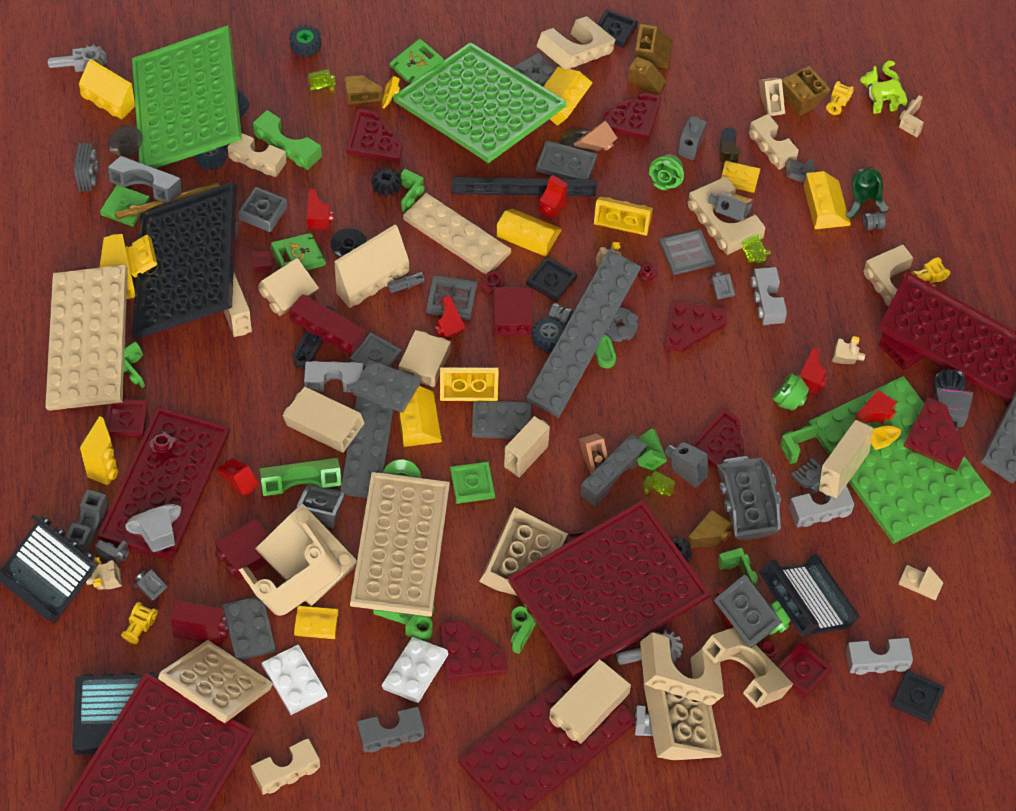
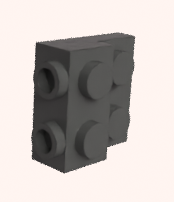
[296,484,345,528]

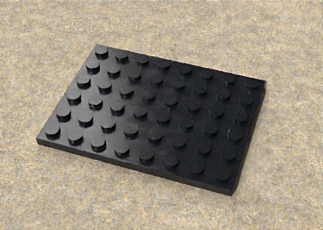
[132,181,237,339]

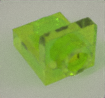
[308,69,336,93]
[741,235,771,264]
[643,471,675,496]

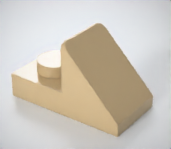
[899,565,943,601]

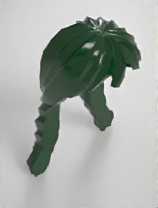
[846,167,889,219]

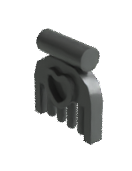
[790,458,822,494]

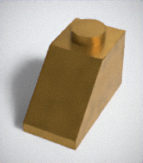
[627,57,666,95]
[345,75,383,105]
[687,510,731,548]

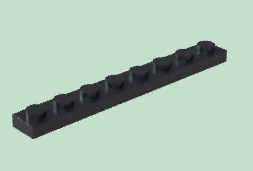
[452,177,597,196]

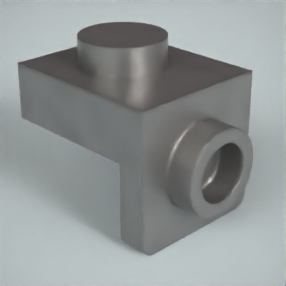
[786,159,815,183]

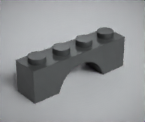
[108,156,182,204]
[580,435,647,507]

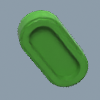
[594,335,616,368]

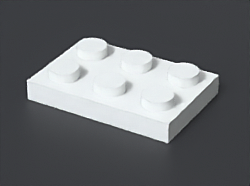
[382,637,448,703]
[262,645,327,715]

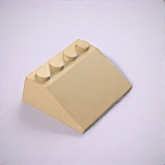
[335,225,409,308]
[256,504,357,607]
[479,507,567,595]
[643,683,722,760]

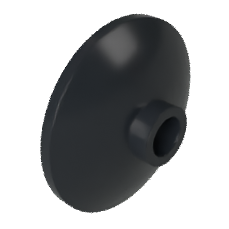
[330,228,367,258]

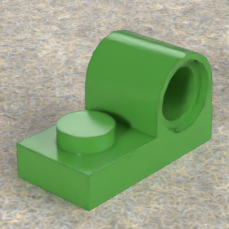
[405,606,435,642]
[511,606,536,654]

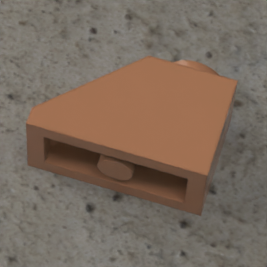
[573,121,617,152]
[579,433,608,474]

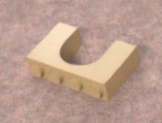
[537,16,616,70]
[688,177,766,255]
[863,245,935,306]
[702,628,793,708]
[640,632,724,705]

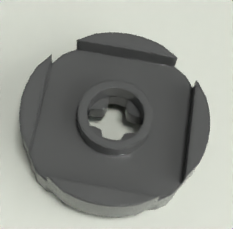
[605,307,638,342]

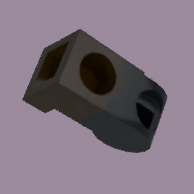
[720,127,740,163]

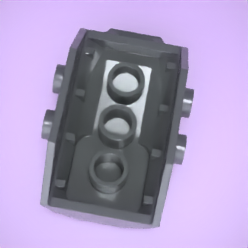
[717,456,781,540]

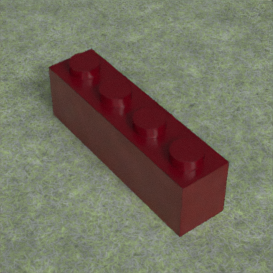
[289,294,365,355]

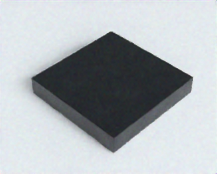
[597,9,638,48]
[526,257,577,302]
[891,670,945,724]

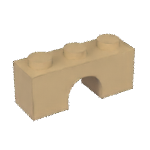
[749,114,799,170]
[228,133,286,177]
[251,739,320,795]

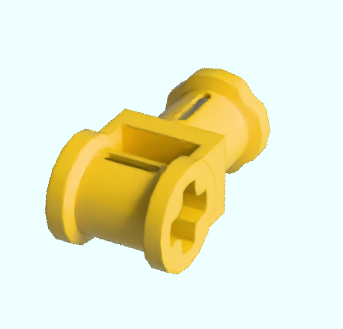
[826,81,854,115]
[911,257,950,284]
[121,602,158,644]

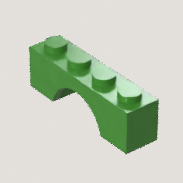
[253,110,322,170]
[260,458,342,496]

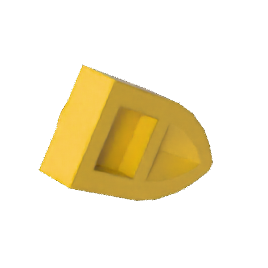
[382,76,400,108]
[871,426,901,450]

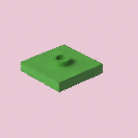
[100,185,150,227]
[450,462,495,504]

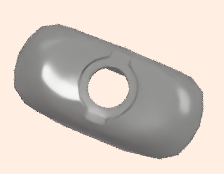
[125,504,181,552]

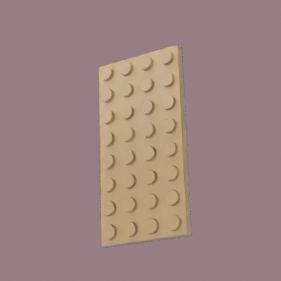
[46,265,128,411]
[350,472,450,617]

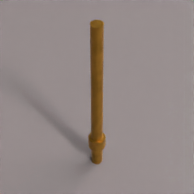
[115,182,219,220]

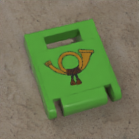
[390,39,444,83]
[271,233,326,270]

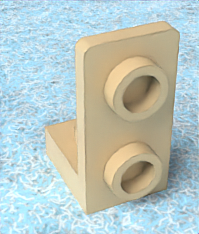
[899,95,924,137]

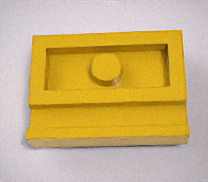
[721,161,760,193]
[125,235,157,277]
[294,606,338,639]

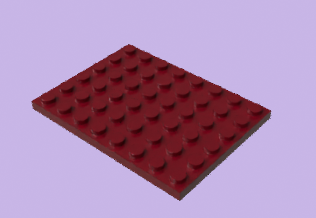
[507,500,710,678]
[59,672,255,811]

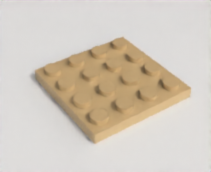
[158,640,273,723]

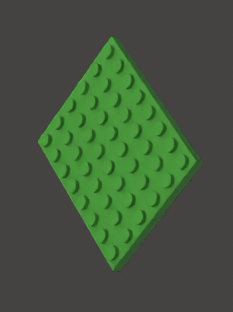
[132,25,242,168]
[393,42,567,163]
[808,376,991,544]

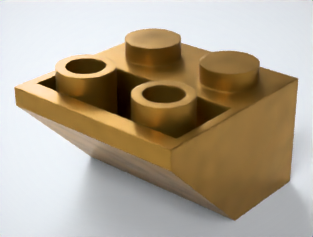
[634,24,673,69]
[782,66,830,116]

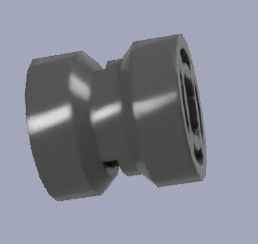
[862,211,886,231]
[548,302,573,327]

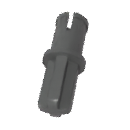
[388,272,425,293]

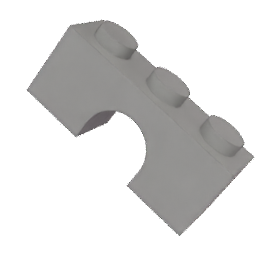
[750,267,787,325]
[304,361,363,392]
[788,485,854,527]
[845,638,913,675]

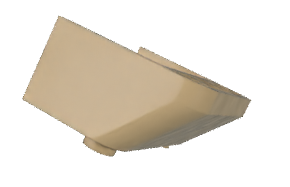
[239,523,341,616]

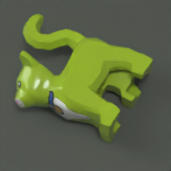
[860,61,907,114]

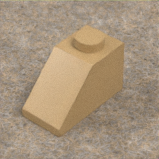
[759,77,785,116]

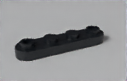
[293,306,335,369]

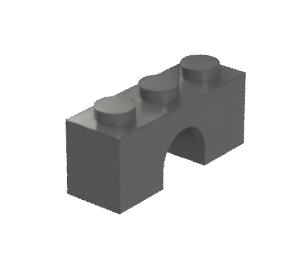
[66,489,109,553]
[357,707,424,753]

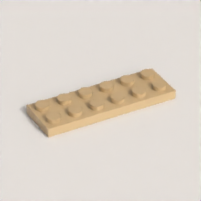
[403,193,511,274]

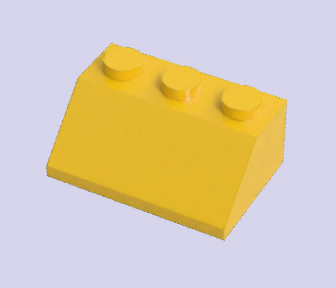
[79,59,135,120]
[543,66,592,126]
[804,171,851,229]
[594,196,653,236]
[497,208,562,257]
[440,368,498,401]
[398,386,442,447]
[80,416,118,486]

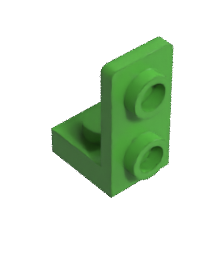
[401,169,425,213]
[124,342,145,388]
[780,424,818,464]
[637,428,667,471]
[717,548,758,586]

